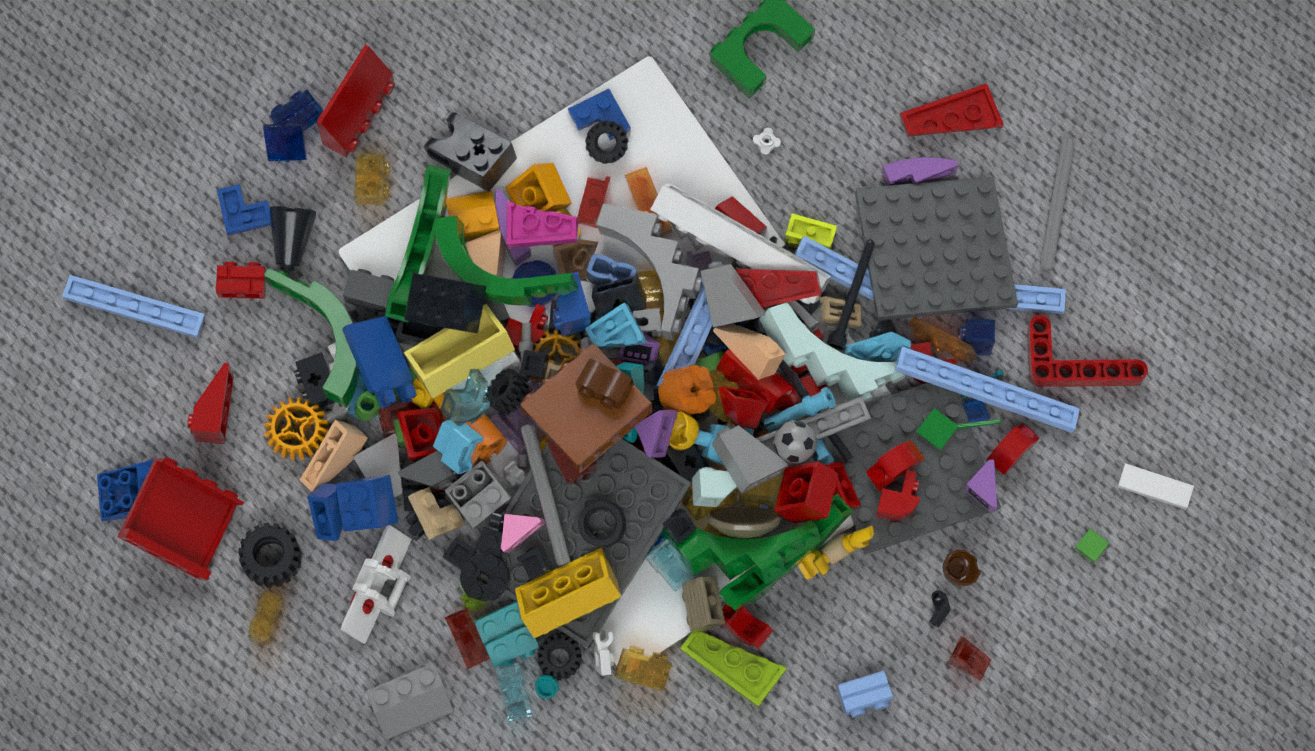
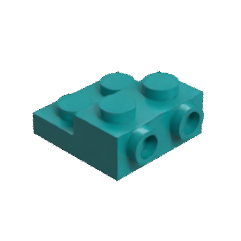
[473,601,539,669]

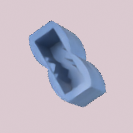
[587,254,637,286]

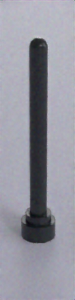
[826,240,875,350]

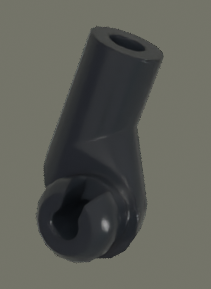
[929,590,951,628]

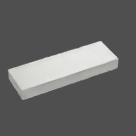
[1118,463,1194,510]

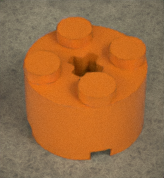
[658,365,716,415]
[465,414,508,468]

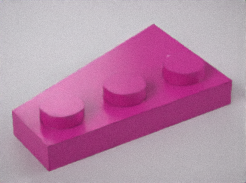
[506,201,578,248]

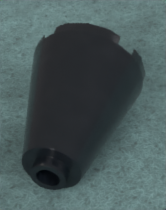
[269,206,316,271]

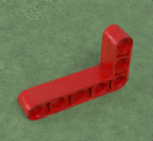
[1027,315,1148,387]

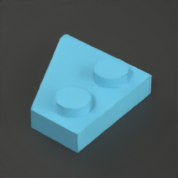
[585,302,647,350]
[845,332,911,362]

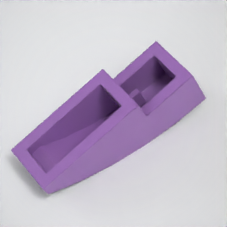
[881,157,958,186]
[496,188,532,266]

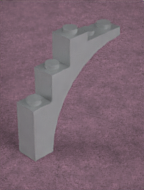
[596,203,703,341]

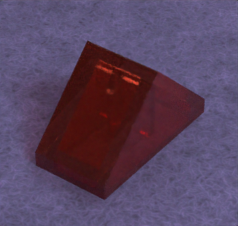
[947,636,992,681]

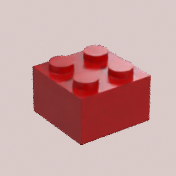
[774,461,839,524]

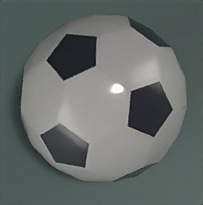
[774,420,817,464]

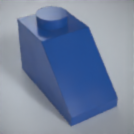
[307,483,343,541]

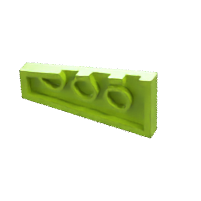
[680,631,787,707]

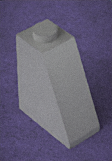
[700,261,765,327]
[712,426,788,494]
[353,433,404,507]

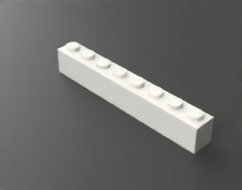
[650,183,832,304]

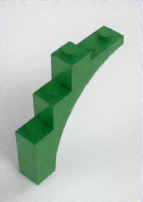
[385,164,451,322]
[719,494,854,611]
[662,520,821,585]

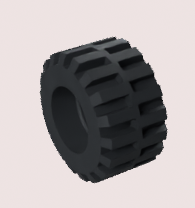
[238,523,302,588]

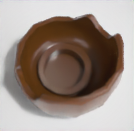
[942,549,981,586]

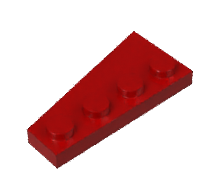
[900,83,1004,137]
[734,268,822,308]

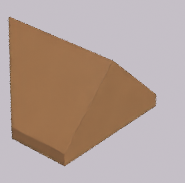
[553,239,598,281]

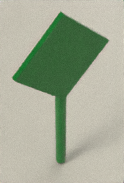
[916,408,1002,450]

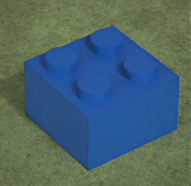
[335,475,399,531]

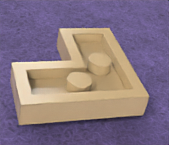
[408,487,465,540]

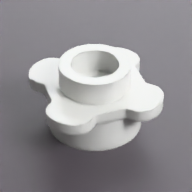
[753,128,781,155]

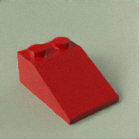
[187,363,234,445]

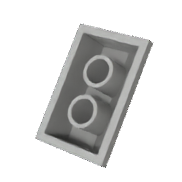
[366,663,454,740]

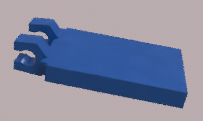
[342,316,417,409]

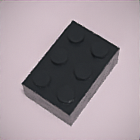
[404,273,487,334]

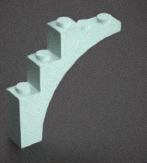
[759,302,905,403]

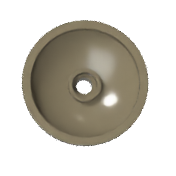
[708,506,781,539]

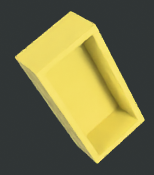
[404,304,515,399]

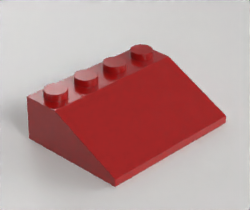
[317,44,395,158]

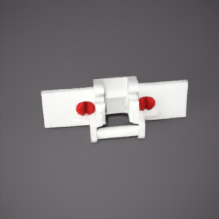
[340,525,412,644]

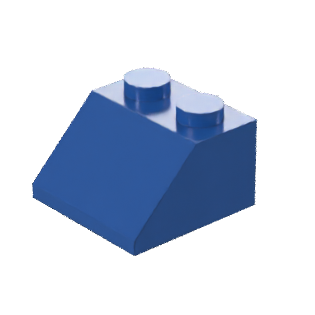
[552,272,591,337]

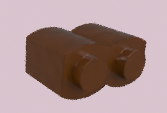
[575,359,634,409]

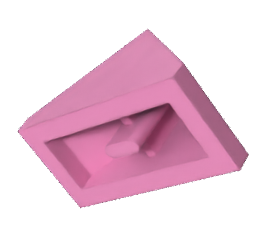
[501,514,546,553]

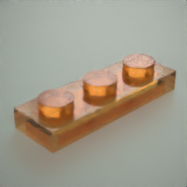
[625,167,672,236]
[909,317,977,364]

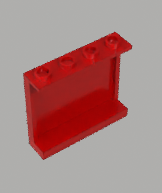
[117,457,244,581]

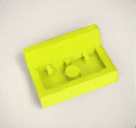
[784,213,837,249]

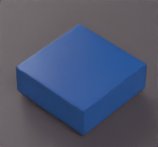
[962,399,990,423]

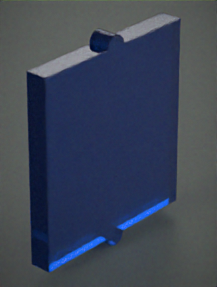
[263,122,307,163]

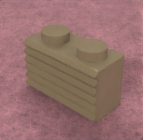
[682,577,725,631]

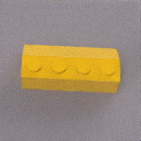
[515,547,622,638]

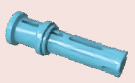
[764,387,835,432]

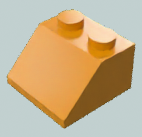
[505,163,572,212]
[446,190,499,242]

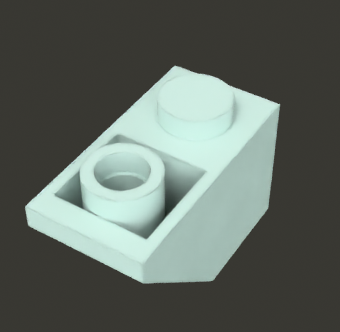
[692,467,737,507]

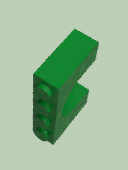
[710,0,815,99]

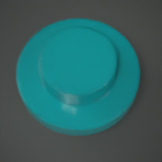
[535,675,559,699]

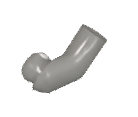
[321,402,350,424]

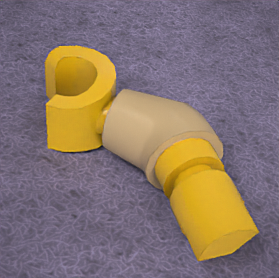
[798,526,874,580]

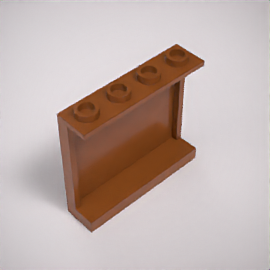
[520,343,653,474]

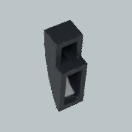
[378,311,444,346]

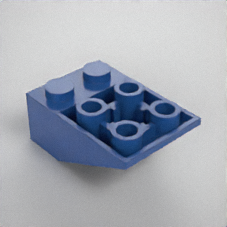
[97,459,154,521]

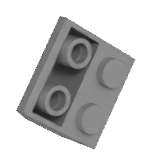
[445,460,514,530]

